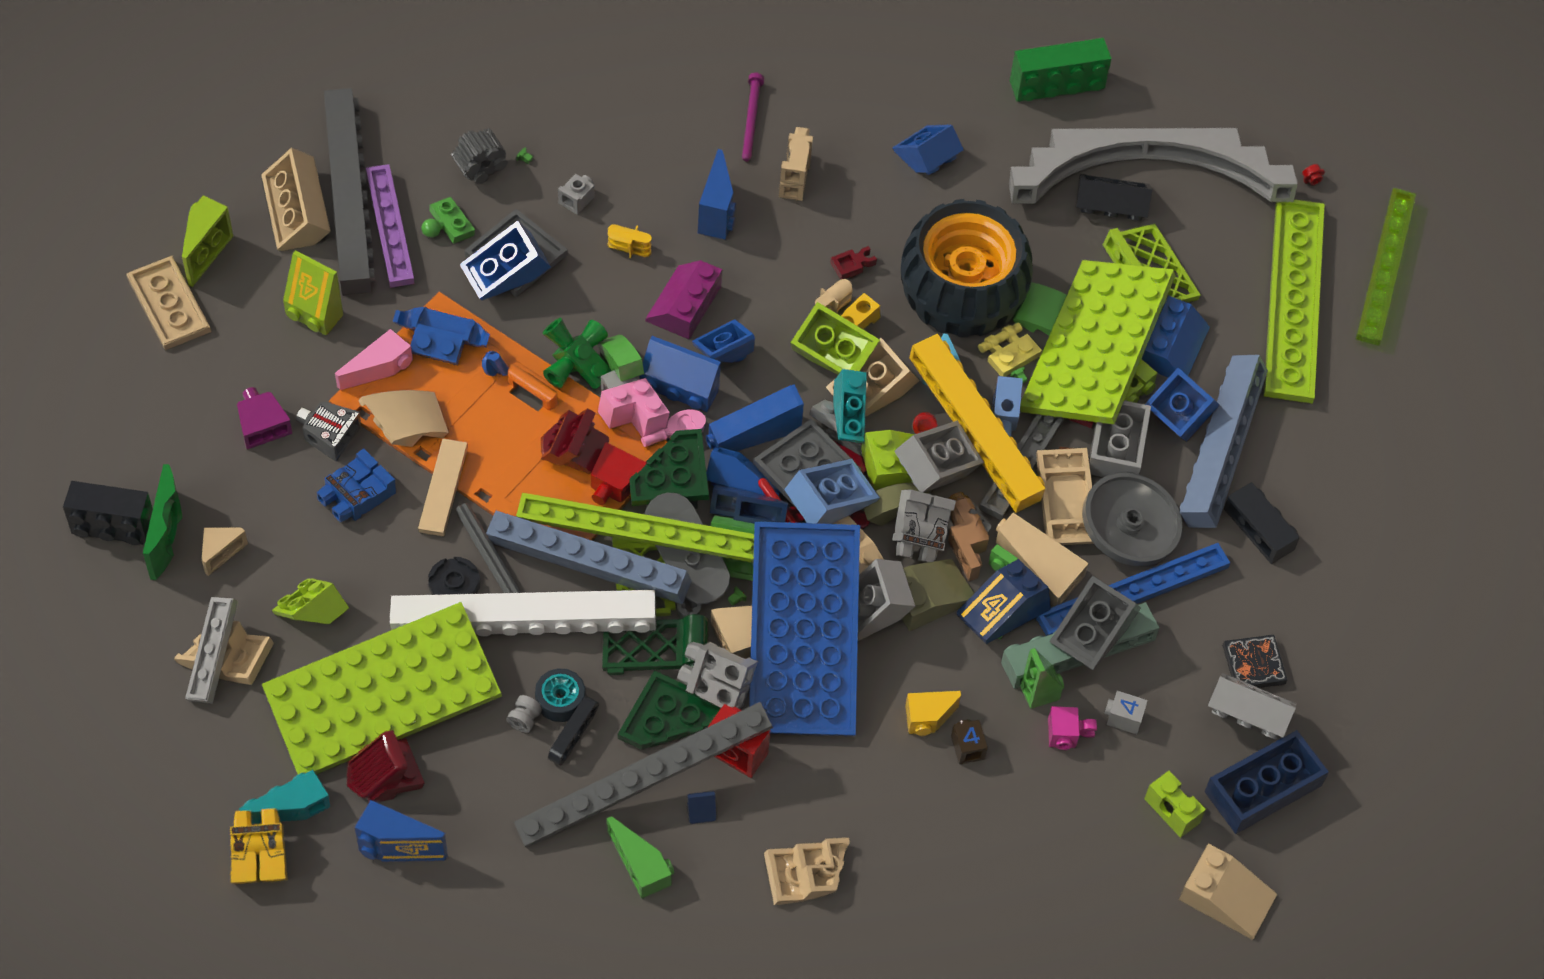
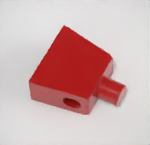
[591,442,646,505]

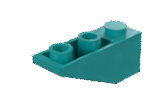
[833,369,867,443]
[239,770,331,824]

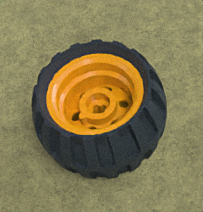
[901,199,1033,338]

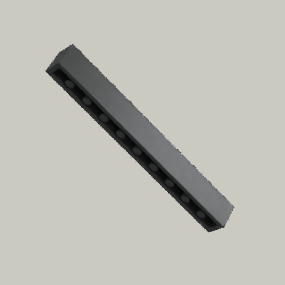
[324,88,375,295]

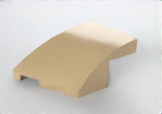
[359,390,449,447]
[174,621,274,685]
[764,838,850,905]

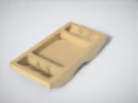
[1036,448,1094,545]

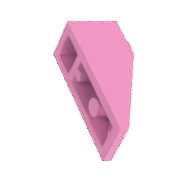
[335,329,413,390]

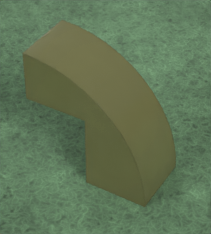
[863,483,930,526]

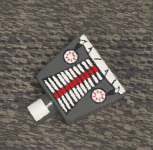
[296,401,361,461]

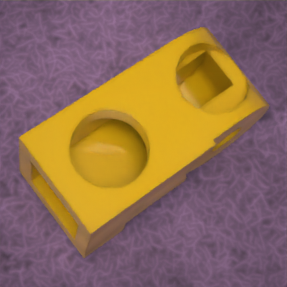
[841,293,880,329]

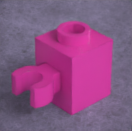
[1048,706,1097,750]

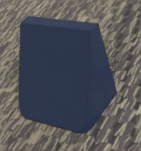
[687,791,716,824]

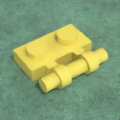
[978,322,1042,377]

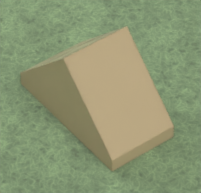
[202,528,248,576]

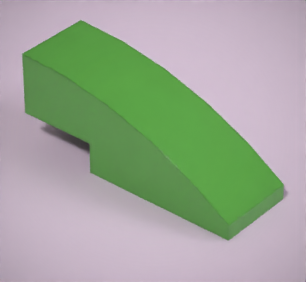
[597,334,644,382]

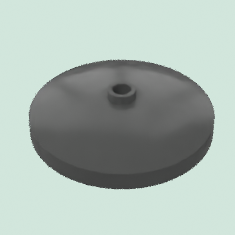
[1082,472,1182,566]

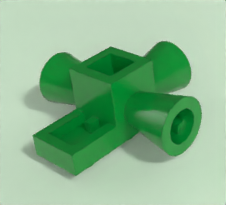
[542,318,611,389]

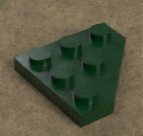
[629,429,709,506]
[618,671,721,750]

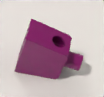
[237,387,293,449]

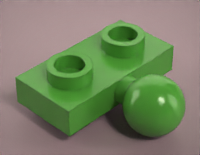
[421,197,475,244]

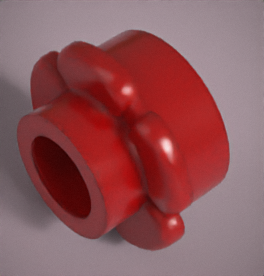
[1302,164,1325,185]

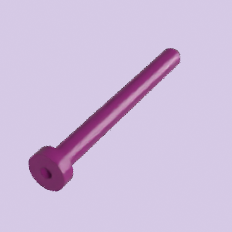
[742,73,765,162]

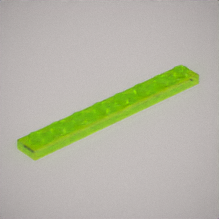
[1356,188,1416,346]

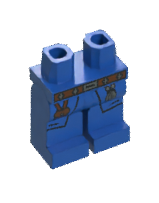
[317,448,396,523]

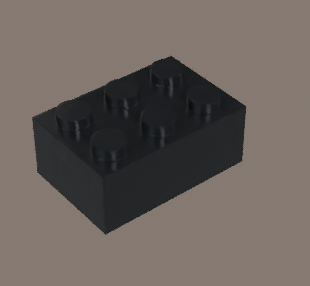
[63,481,153,545]

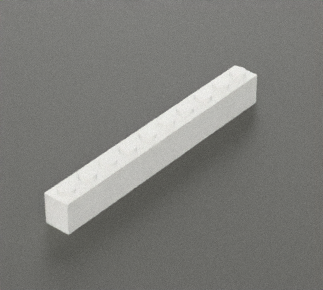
[390,590,656,636]

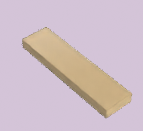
[418,439,468,537]

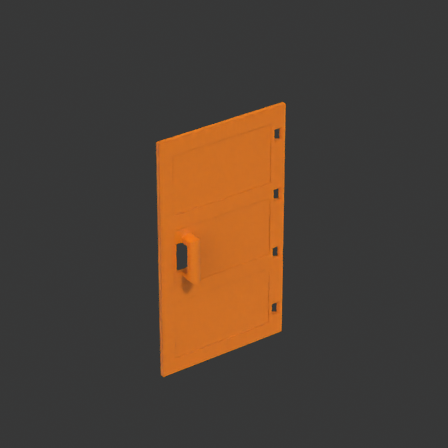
[329,292,667,541]

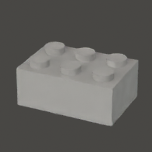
[1089,401,1151,477]
[894,420,984,493]
[1208,673,1297,739]

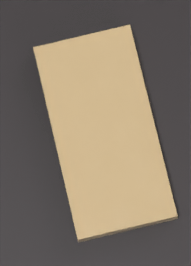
[126,256,211,350]

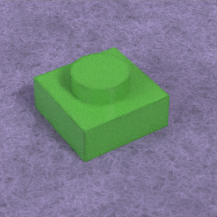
[988,544,1018,571]

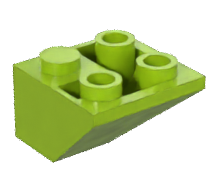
[272,578,349,624]

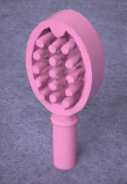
[641,410,706,447]

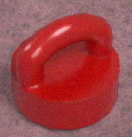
[913,412,938,434]

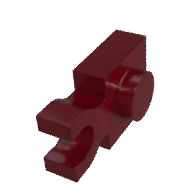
[830,246,877,280]

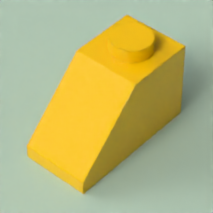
[905,691,961,736]

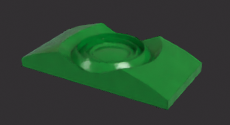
[143,464,182,580]

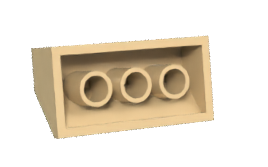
[261,148,330,251]

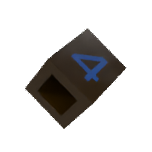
[951,719,988,765]

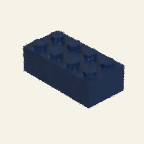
[1204,730,1329,834]

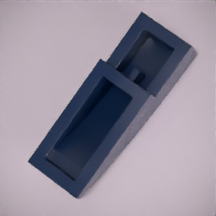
[710,484,788,523]

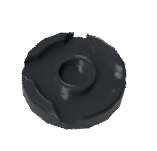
[428,557,480,595]

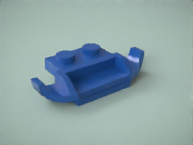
[392,307,490,365]

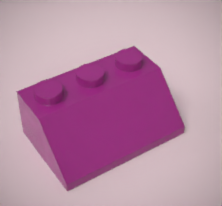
[645,260,722,339]

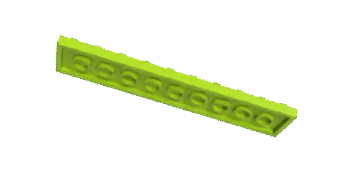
[1264,200,1325,404]

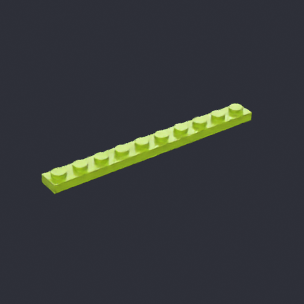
[516,493,754,562]

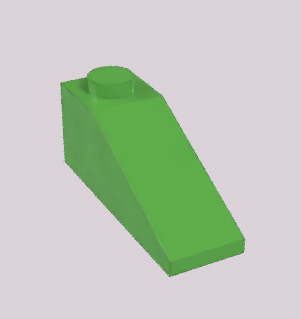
[1020,648,1064,709]
[607,816,674,899]

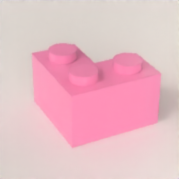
[598,378,670,437]

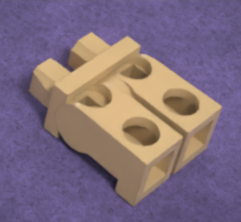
[779,127,813,201]

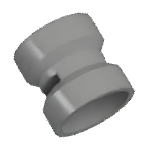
[506,695,542,733]

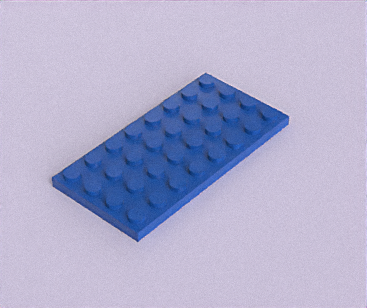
[749,522,860,736]

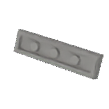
[185,597,238,704]

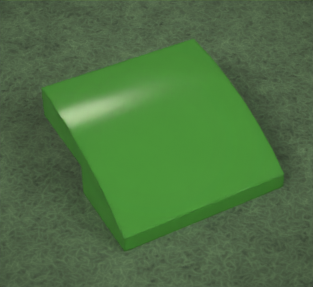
[1012,282,1067,336]

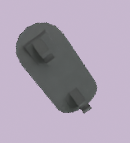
[645,493,731,604]

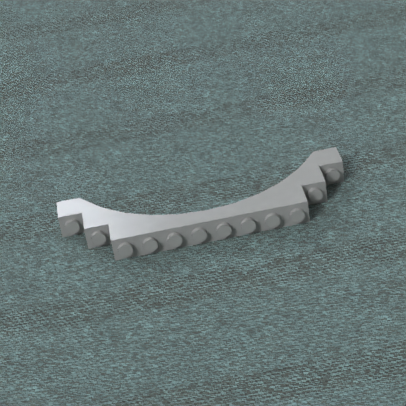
[1009,128,1298,204]

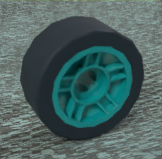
[535,668,586,722]

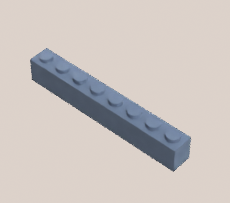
[1180,355,1268,528]
[486,511,692,604]

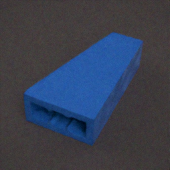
[706,384,804,452]

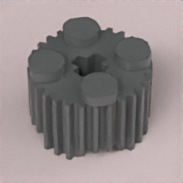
[451,128,508,184]

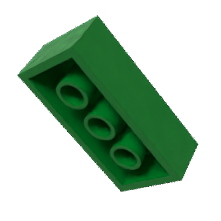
[1010,38,1112,102]

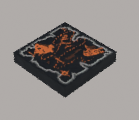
[1222,635,1287,688]

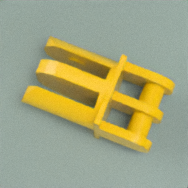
[608,224,652,259]

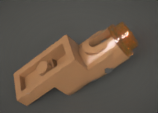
[948,492,991,581]

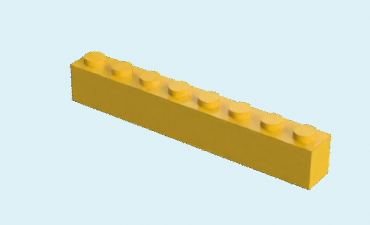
[909,333,1045,513]

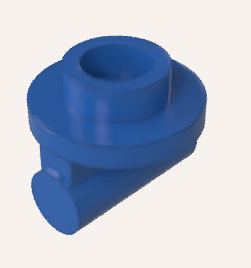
[482,351,509,376]

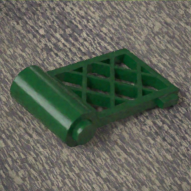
[602,614,709,675]

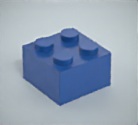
[1144,368,1220,442]

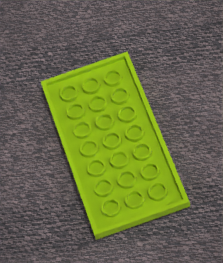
[1020,260,1175,424]
[262,602,502,774]

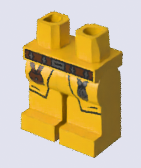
[230,809,288,884]

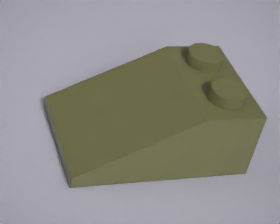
[902,559,974,631]

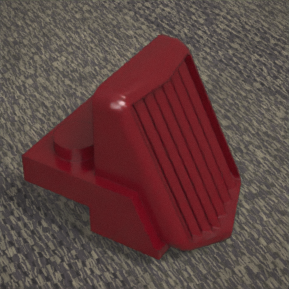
[541,408,609,474]
[347,730,425,802]

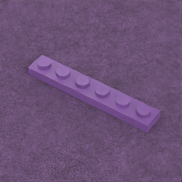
[366,164,415,288]

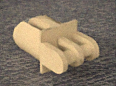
[815,279,853,314]

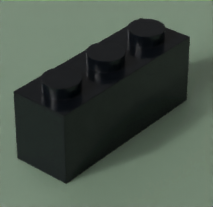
[1224,482,1300,564]

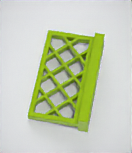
[1103,224,1201,309]

